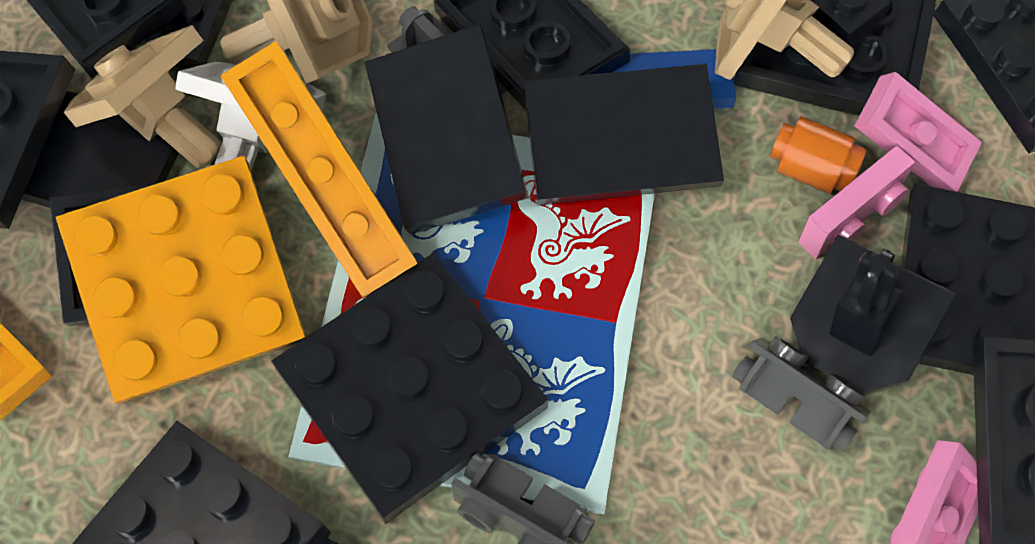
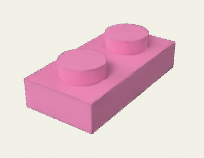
[854,72,982,192]
[798,146,915,259]
[890,440,978,544]

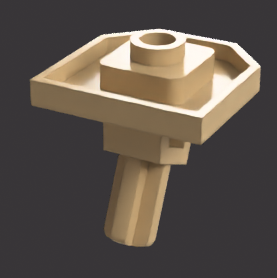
[220,0,373,84]
[715,0,854,80]
[64,25,222,169]

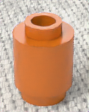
[770,116,867,194]

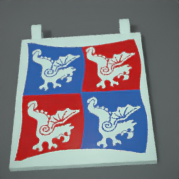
[289,113,655,515]

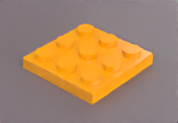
[56,155,306,404]

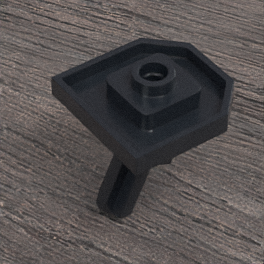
[790,234,957,394]

